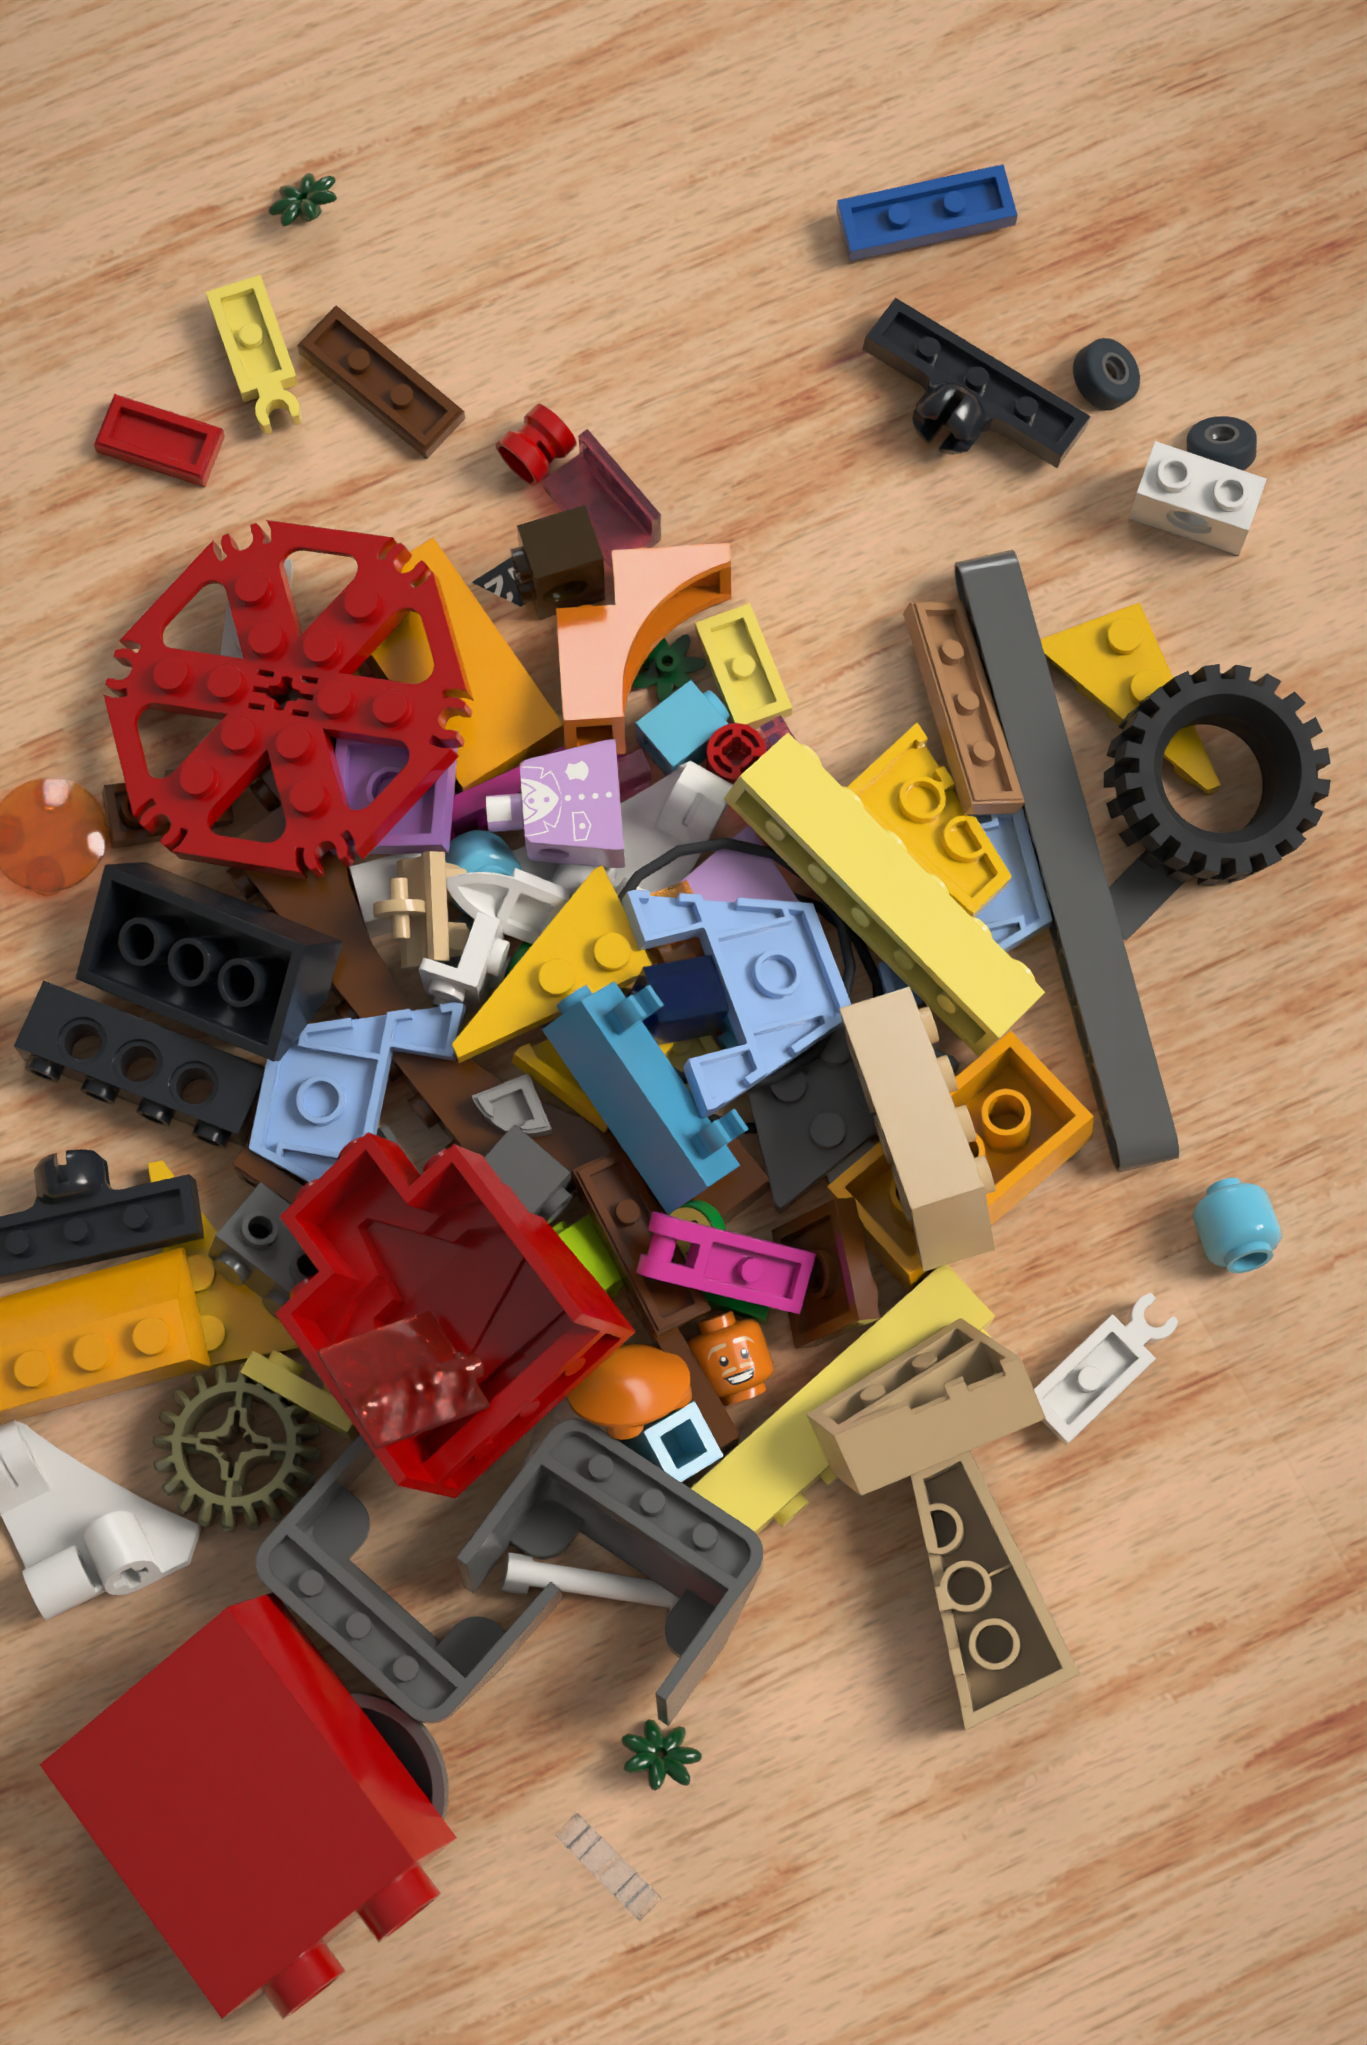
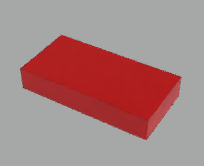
[94,394,225,487]

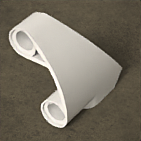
[512,761,733,908]

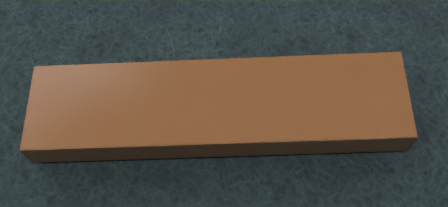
[903,601,1025,815]

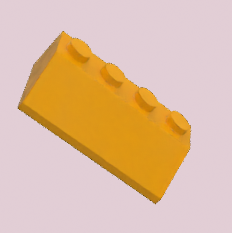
[0,1247,211,1425]

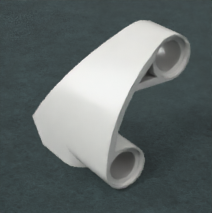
[0,1419,202,1621]

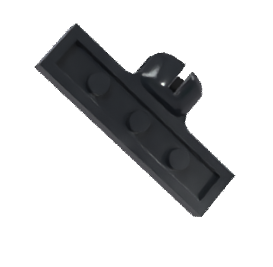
[862,298,1091,468]
[0,1149,205,1284]

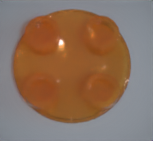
[0,777,110,896]

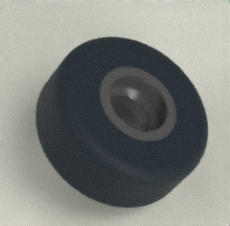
[1073,338,1140,410]
[1187,416,1257,470]

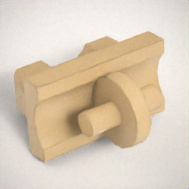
[373,851,470,969]

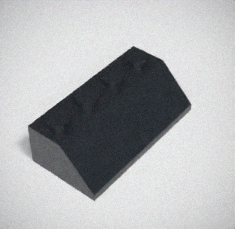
[75,862,343,1062]

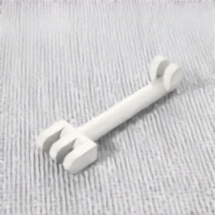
[501,1552,680,1615]

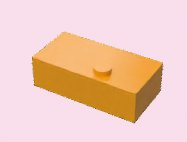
[365,537,565,794]
[827,1030,1094,1293]

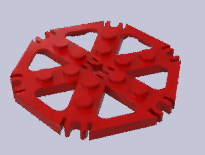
[103,520,474,880]

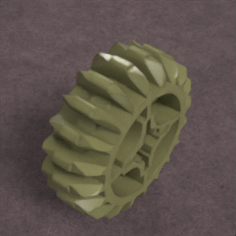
[153,1364,322,1533]

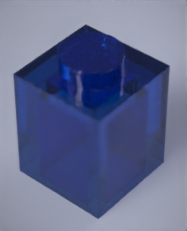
[627,955,729,1045]

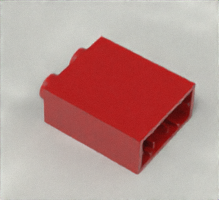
[39,1592,457,2020]

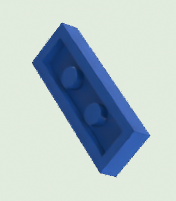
[836,164,1018,261]

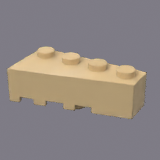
[839,987,996,1272]
[910,1451,1081,1730]

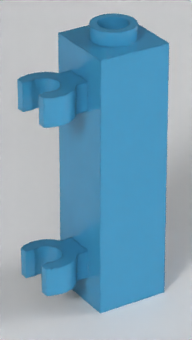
[542,981,748,1215]

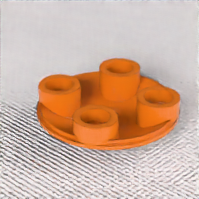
[567,1344,692,1440]

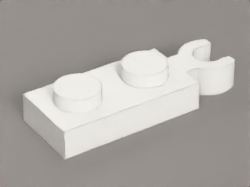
[1034,1293,1179,1446]

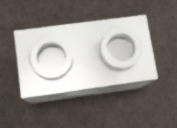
[1129,441,1267,556]

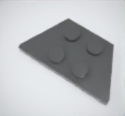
[746,1025,959,1214]

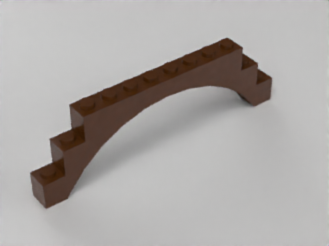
[226,670,770,1224]

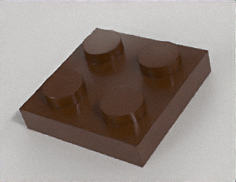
[771,1197,880,1349]

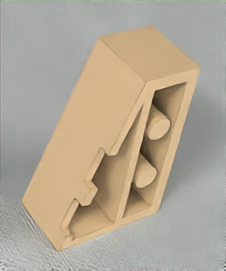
[806,1318,1046,1496]

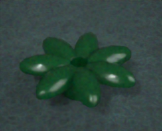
[268,173,337,226]
[634,634,706,703]
[621,1719,702,1790]

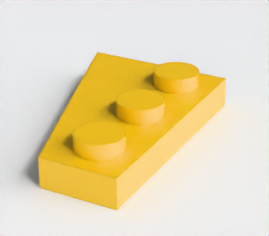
[847,722,1012,917]

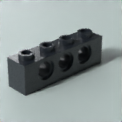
[14,980,265,1149]

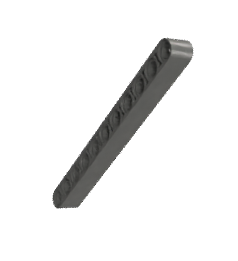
[954,549,1179,1172]

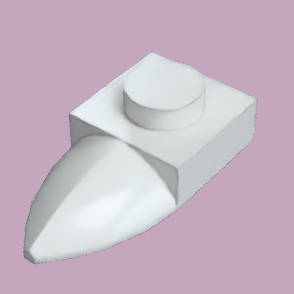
[446,868,571,945]

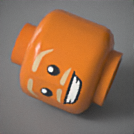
[687,1310,774,1406]

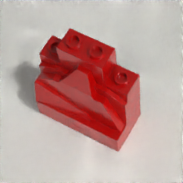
[275,1132,636,1499]

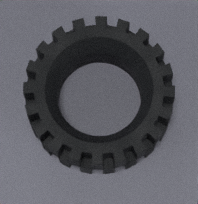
[1104,664,1331,886]

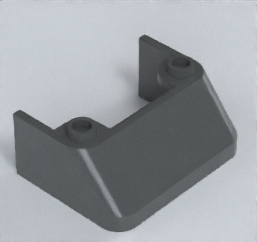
[456,1419,763,1726]
[256,1434,563,1724]

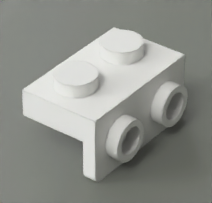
[419,912,513,1018]

